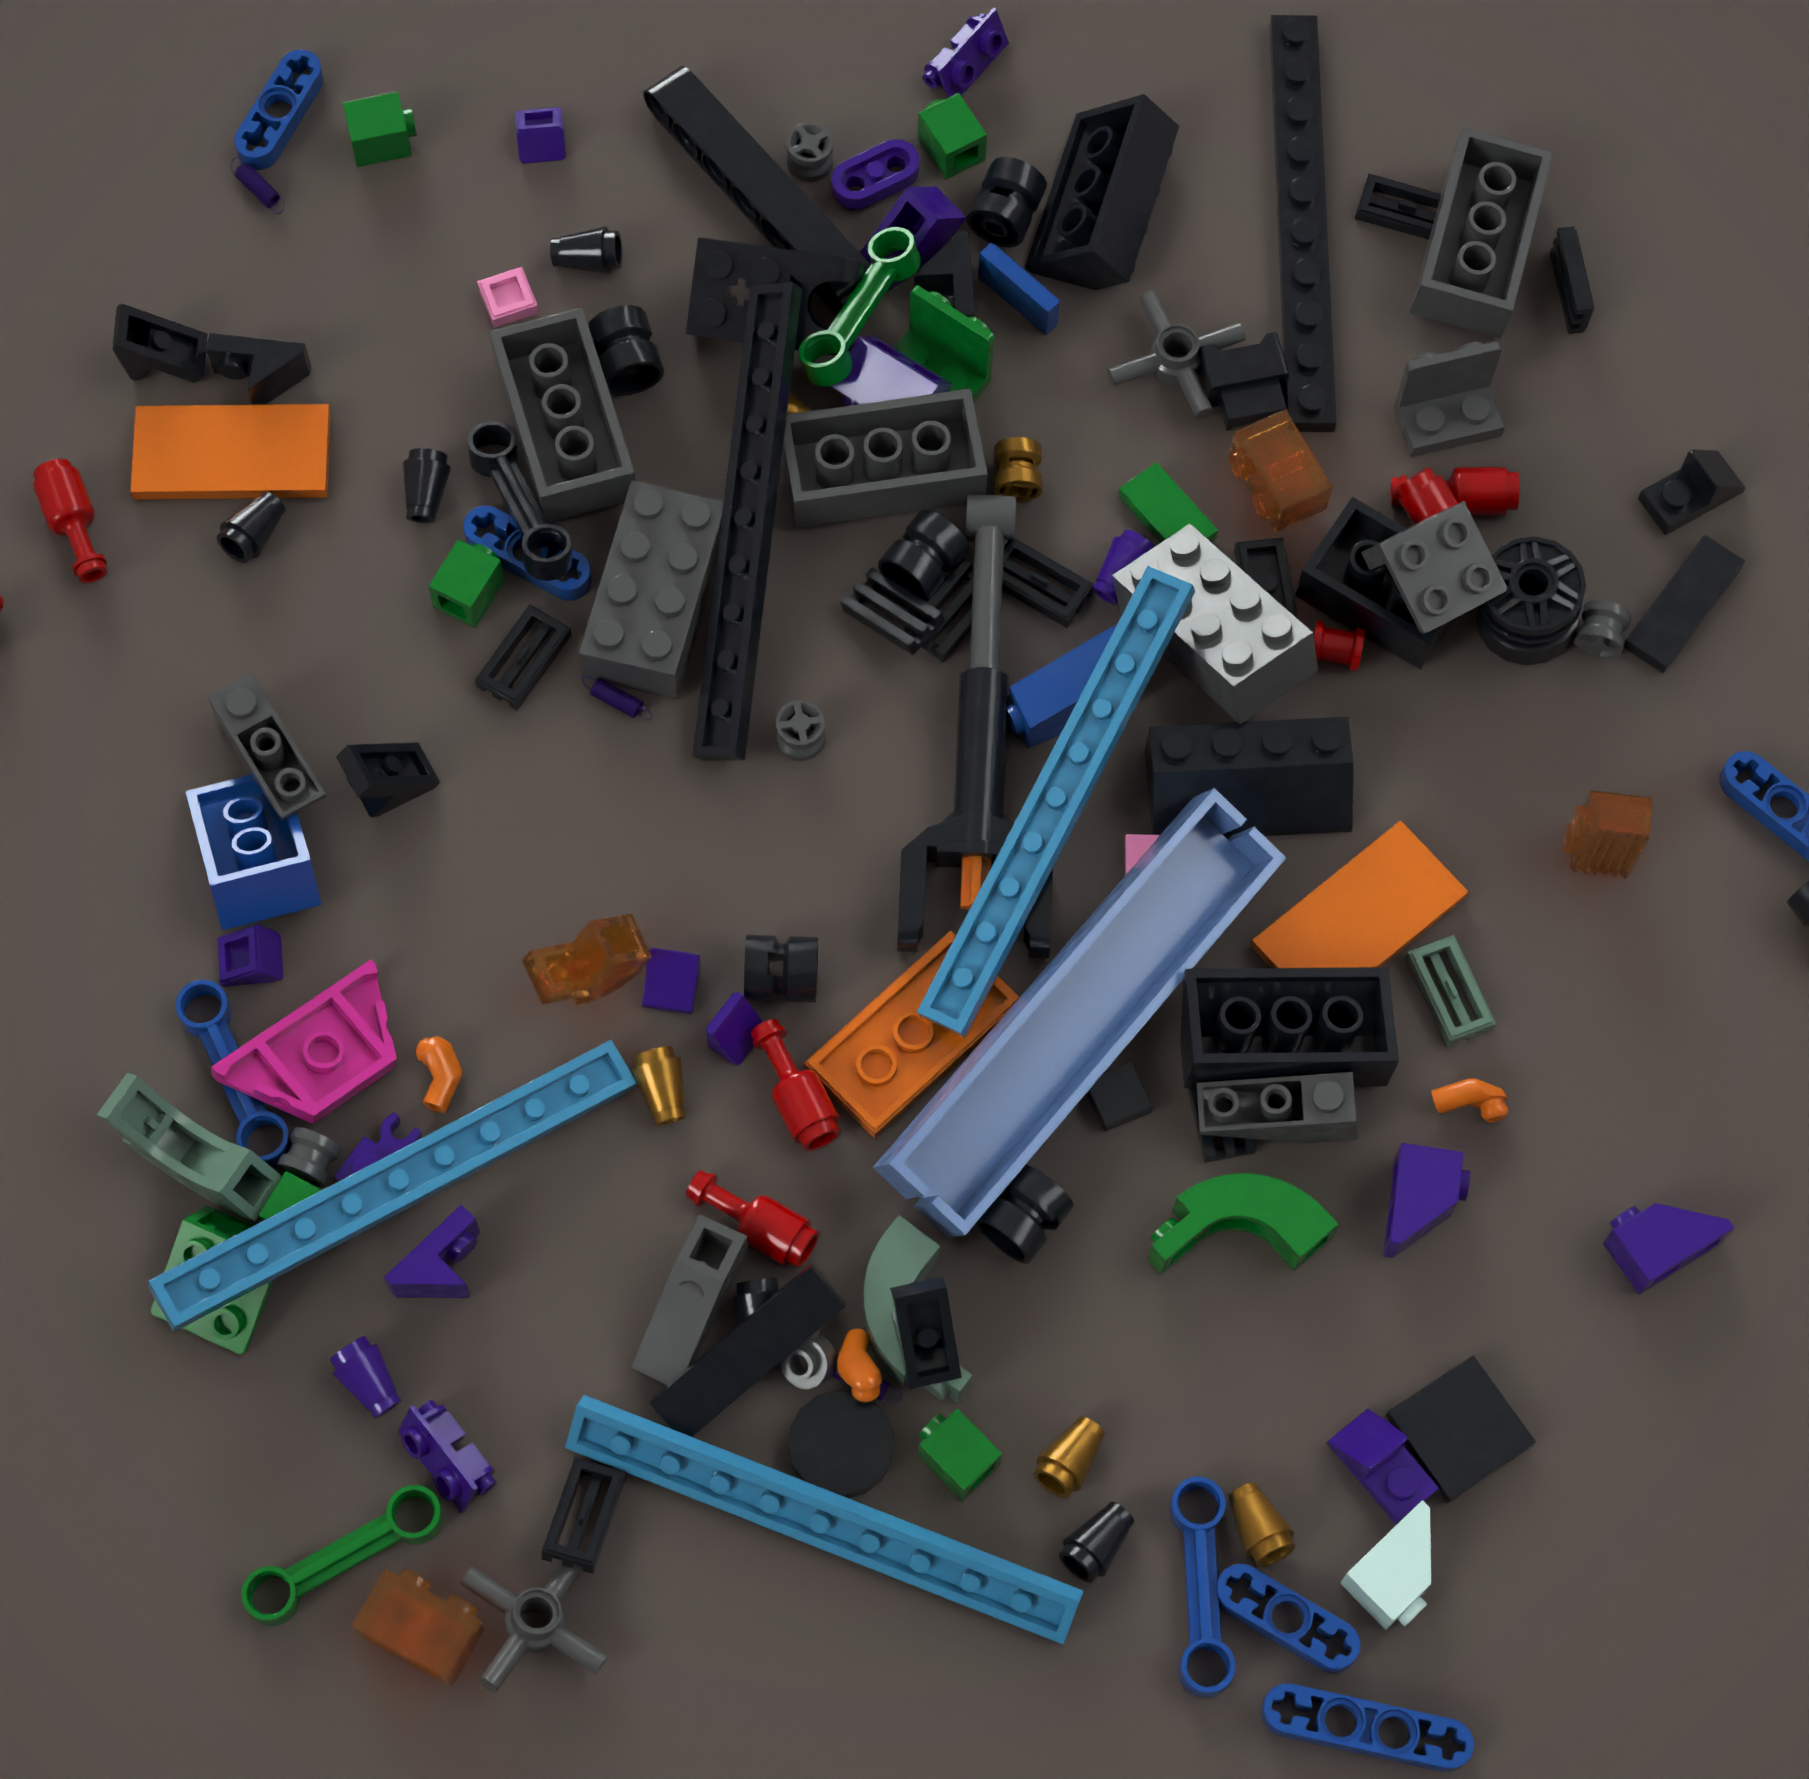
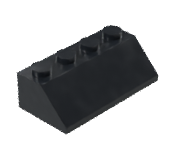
[1025,94,1179,290]
[1145,717,1354,838]
[1180,967,1399,1088]

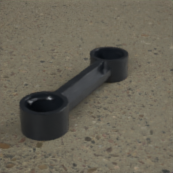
[468,421,573,581]

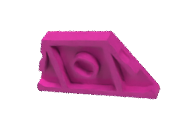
[211,959,397,1124]

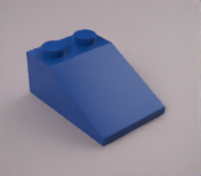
[185,775,322,930]

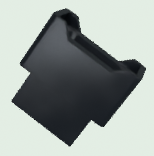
[1197,332,1289,431]

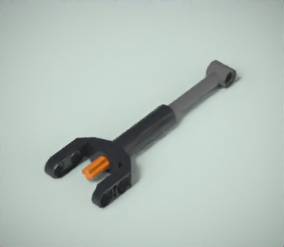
[897,494,1053,958]

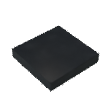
[1386,1355,1536,1503]

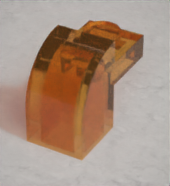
[522,913,652,1006]

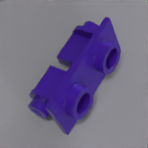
[922,8,1009,98]
[398,1400,497,1513]

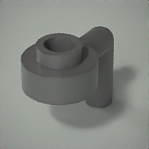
[780,1289,841,1389]

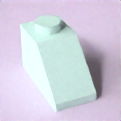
[1340,1500,1431,1630]

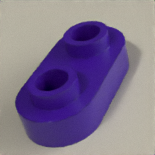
[832,139,919,209]

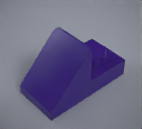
[384,1204,480,1298]
[1327,1408,1439,1525]

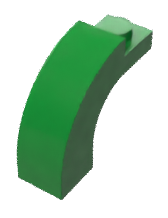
[1148,1173,1339,1274]

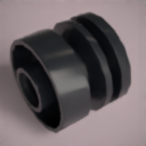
[1476,536,1586,665]

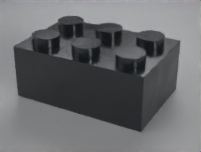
[1295,497,1455,670]

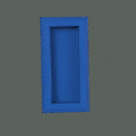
[978,243,1060,336]

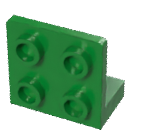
[894,285,995,402]
[151,1205,273,1354]

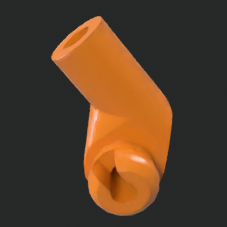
[416,1036,463,1114]
[1431,1078,1509,1123]
[837,1329,882,1402]

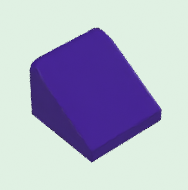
[515,107,566,163]
[218,924,283,987]
[642,948,701,1014]
[706,991,763,1066]

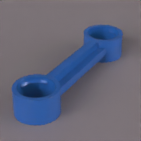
[176,980,292,1169]
[1169,1476,1236,1698]

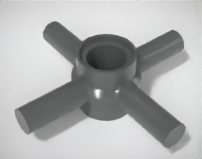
[1106,290,1245,419]
[460,1563,608,1692]

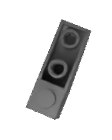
[208,673,327,821]
[1197,1072,1357,1143]
[631,1214,748,1386]

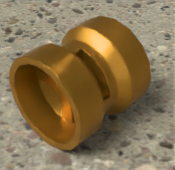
[994,437,1042,502]

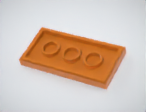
[130,404,331,500]
[1250,820,1469,968]
[804,931,1020,1139]

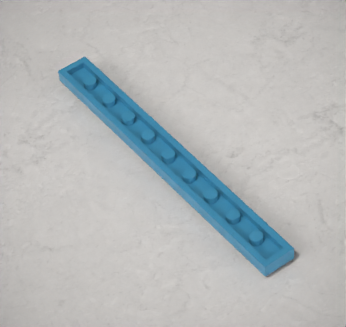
[917,566,1195,1037]
[148,1040,637,1332]
[565,1395,1083,1645]

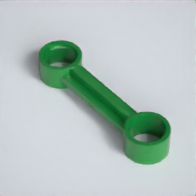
[798,227,921,387]
[241,1485,444,1626]

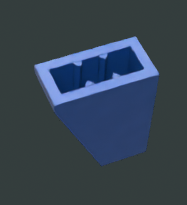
[1007,625,1117,748]

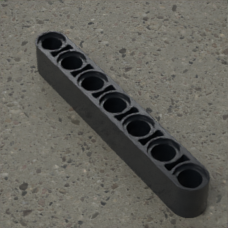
[643,65,871,315]

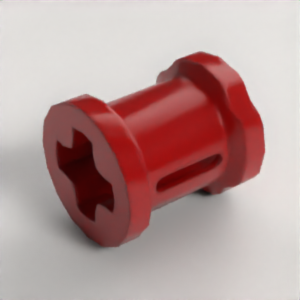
[1313,620,1365,672]

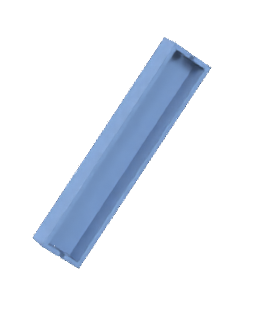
[872,788,1286,1238]

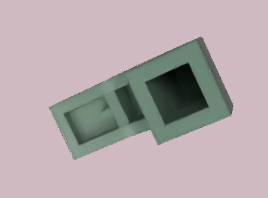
[97,1073,282,1222]
[863,1215,973,1403]

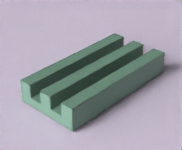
[1406,935,1496,1047]

